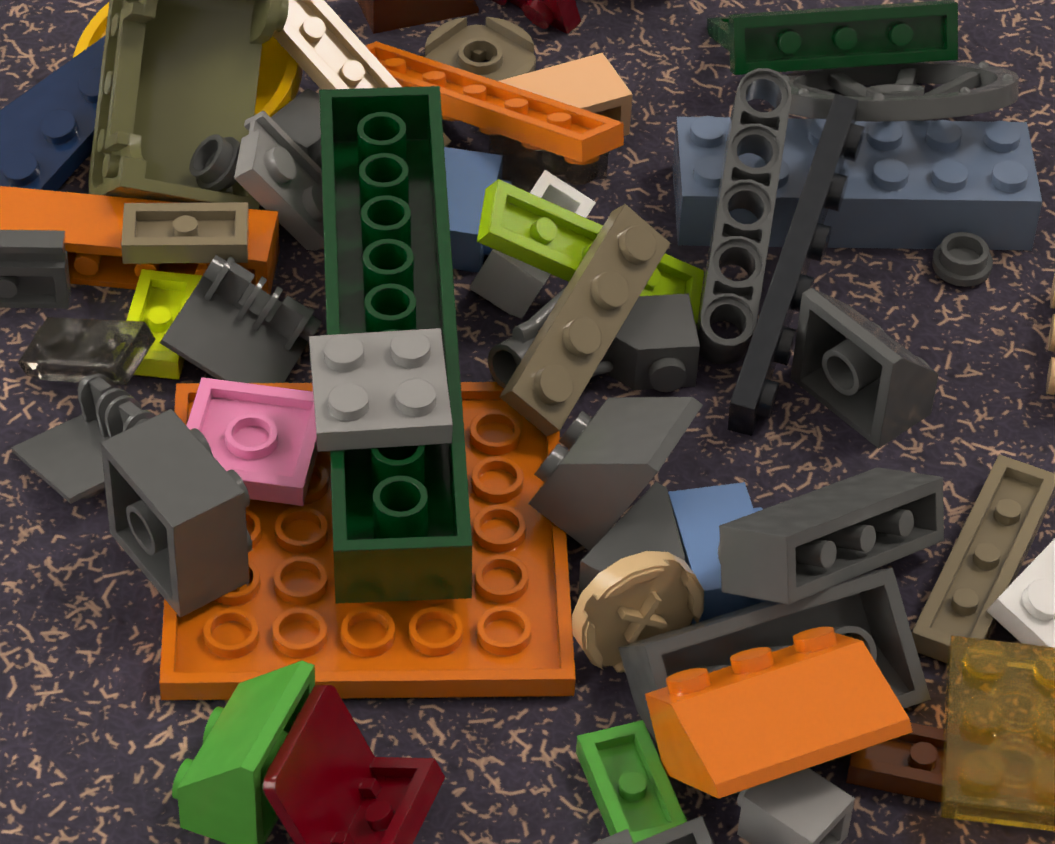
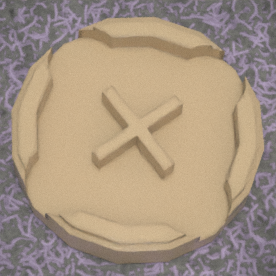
[572,551,704,672]

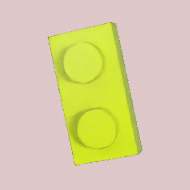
[116,269,202,380]

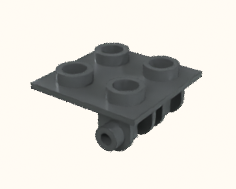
[160,255,322,383]
[11,374,156,504]

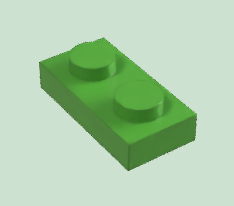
[576,720,687,843]

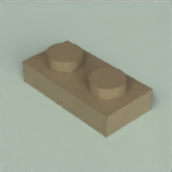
[121,202,249,264]

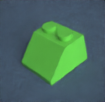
[172,661,315,844]

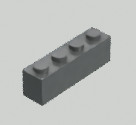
[718,467,944,605]

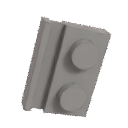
[234,110,324,250]

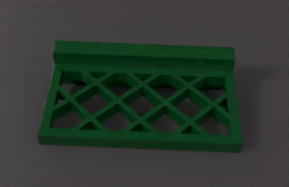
[707,0,958,75]

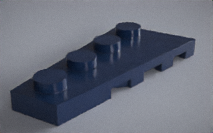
[0,36,105,191]

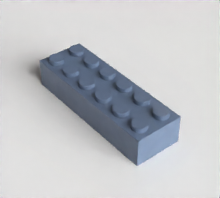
[672,116,1042,251]

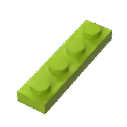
[477,179,704,325]

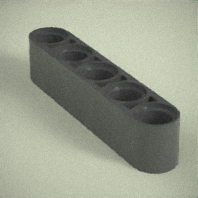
[696,68,792,364]

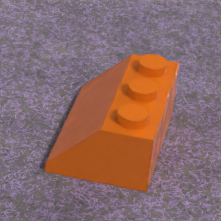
[645,627,913,799]

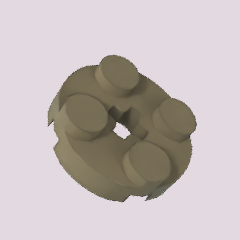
[425,17,536,81]

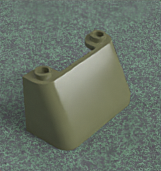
[88,0,289,210]

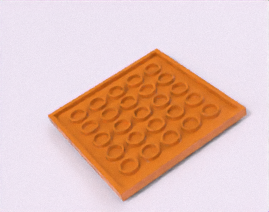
[159,382,576,700]

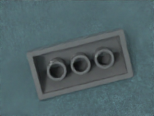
[618,568,931,744]

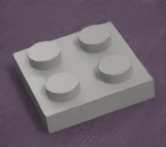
[309,328,453,452]

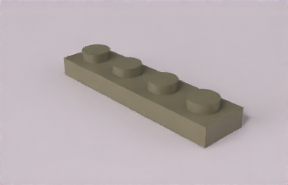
[499,204,671,436]
[912,454,1055,672]

